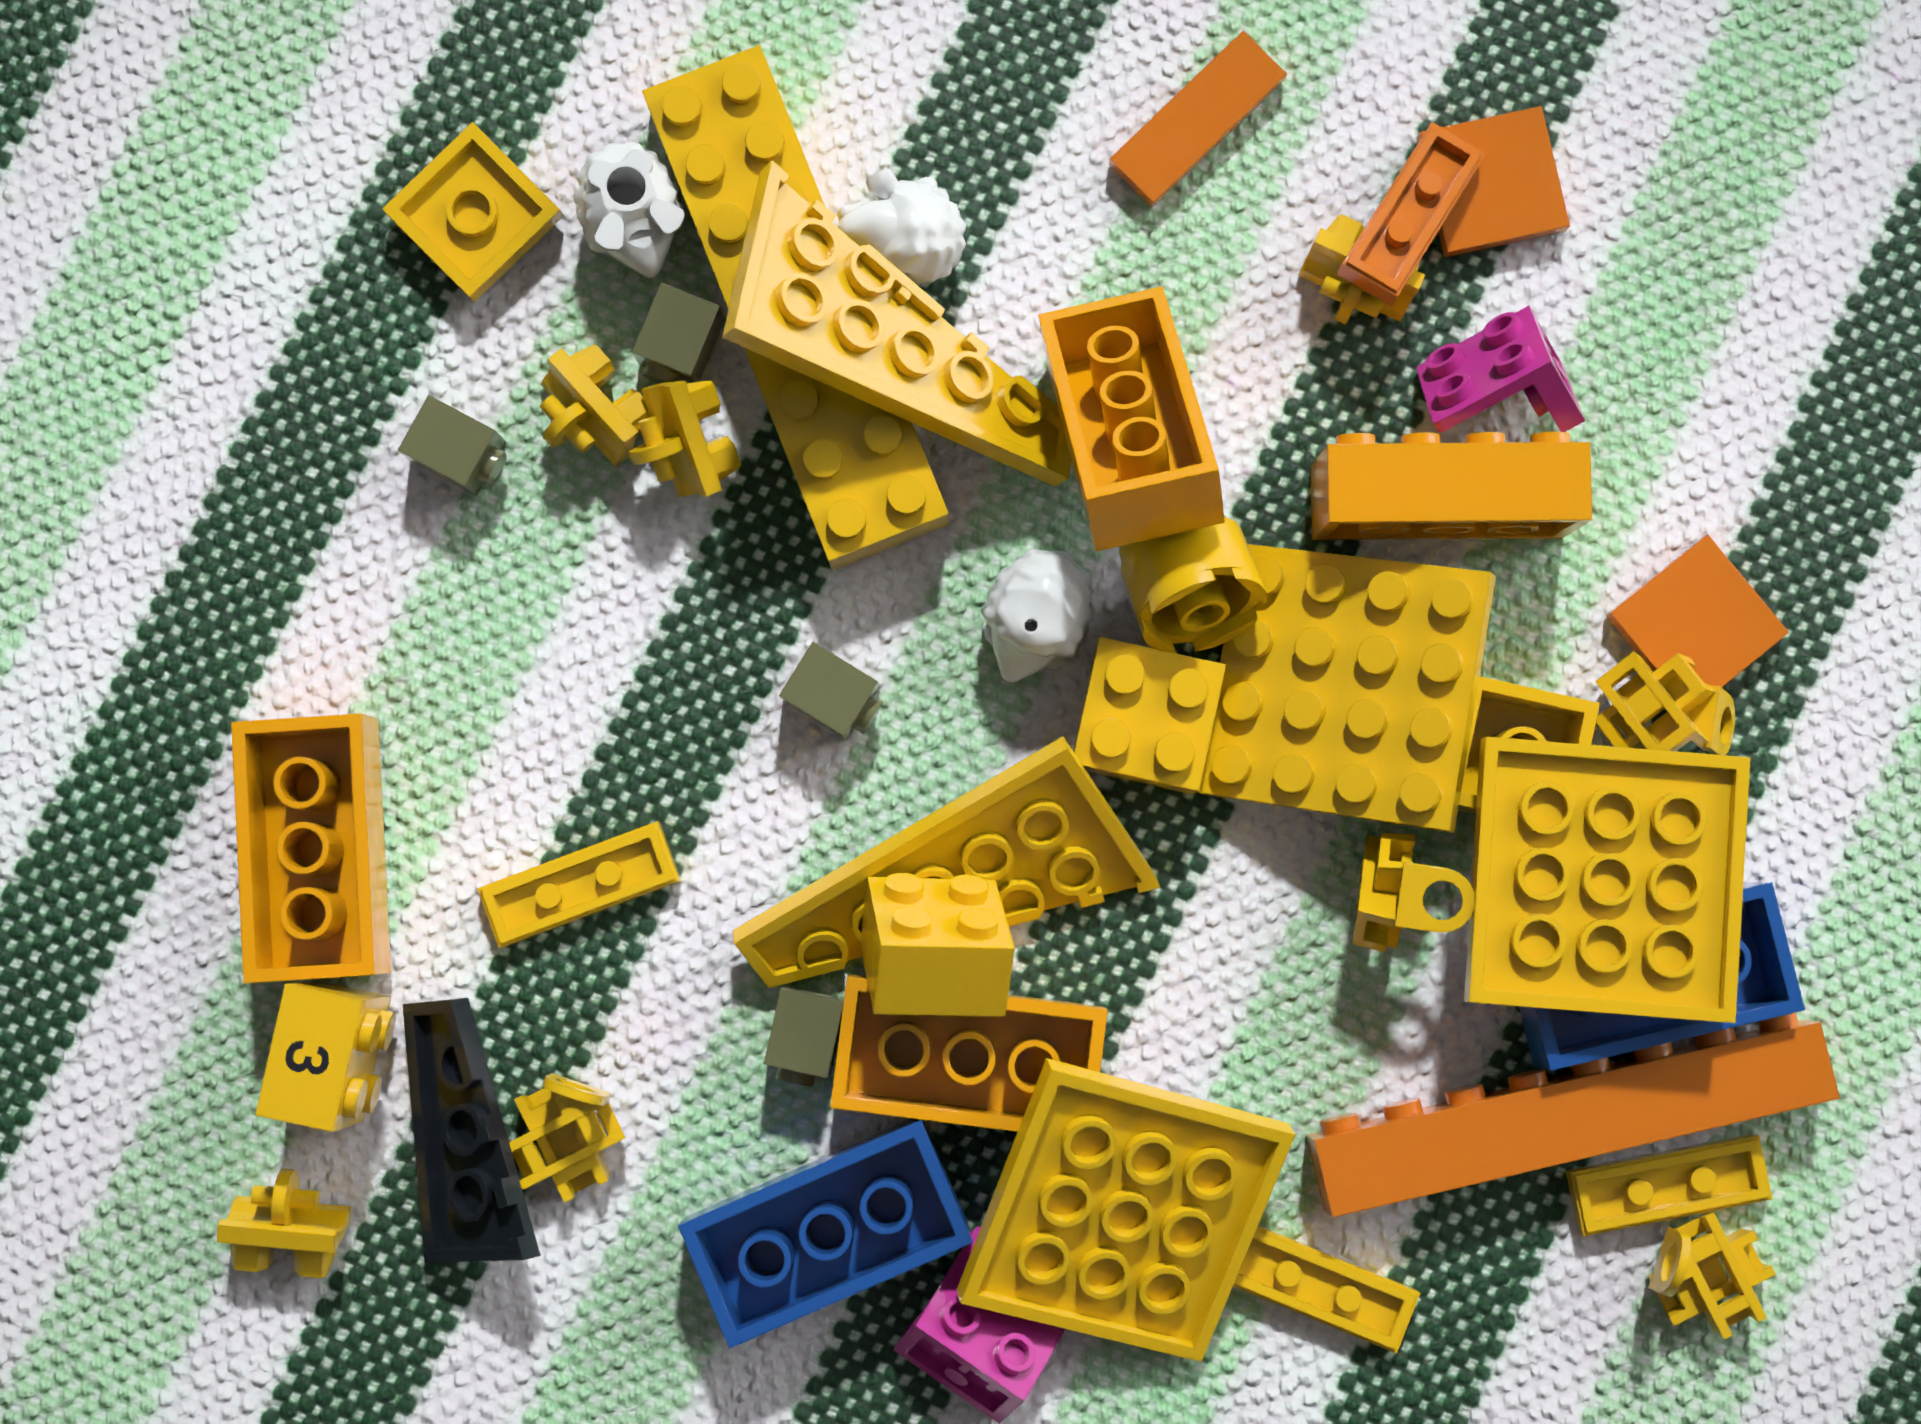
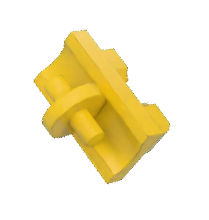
[1298,214,1425,325]
[539,344,650,467]
[629,380,741,497]
[217,1168,351,1278]

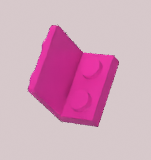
[1417,306,1585,432]
[893,1226,1066,1424]

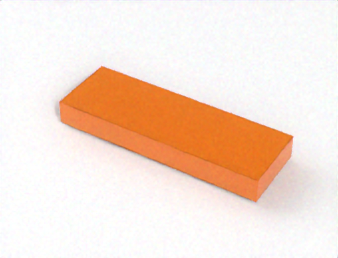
[1108,30,1287,208]
[1337,122,1486,307]

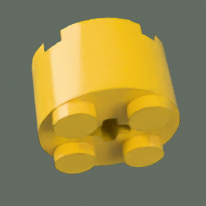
[1119,517,1267,653]

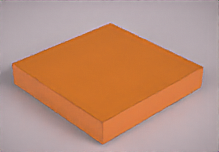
[1416,106,1570,258]
[1605,534,1789,701]

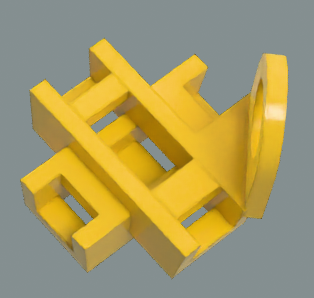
[1595,651,1735,755]
[1352,833,1475,953]
[509,1073,626,1203]
[1647,1212,1776,1340]

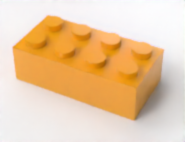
[1038,286,1225,552]
[1311,431,1592,540]
[231,713,391,984]
[830,975,1108,1132]

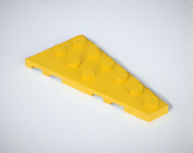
[722,161,1072,487]
[733,736,1161,988]

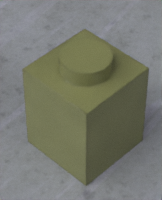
[632,282,726,383]
[397,395,507,496]
[779,641,883,740]
[764,986,844,1087]

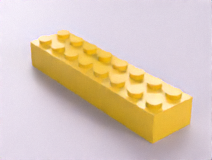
[642,45,949,571]

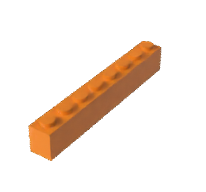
[1306,1013,1840,1217]

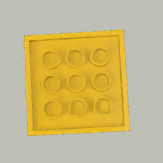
[1198,544,1496,833]
[1464,737,1751,1023]
[957,1058,1296,1362]

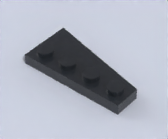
[403,998,541,1263]

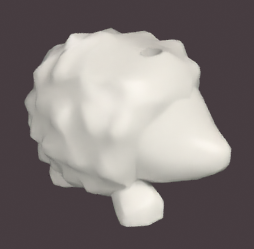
[573,141,687,278]
[837,169,966,287]
[981,549,1095,683]

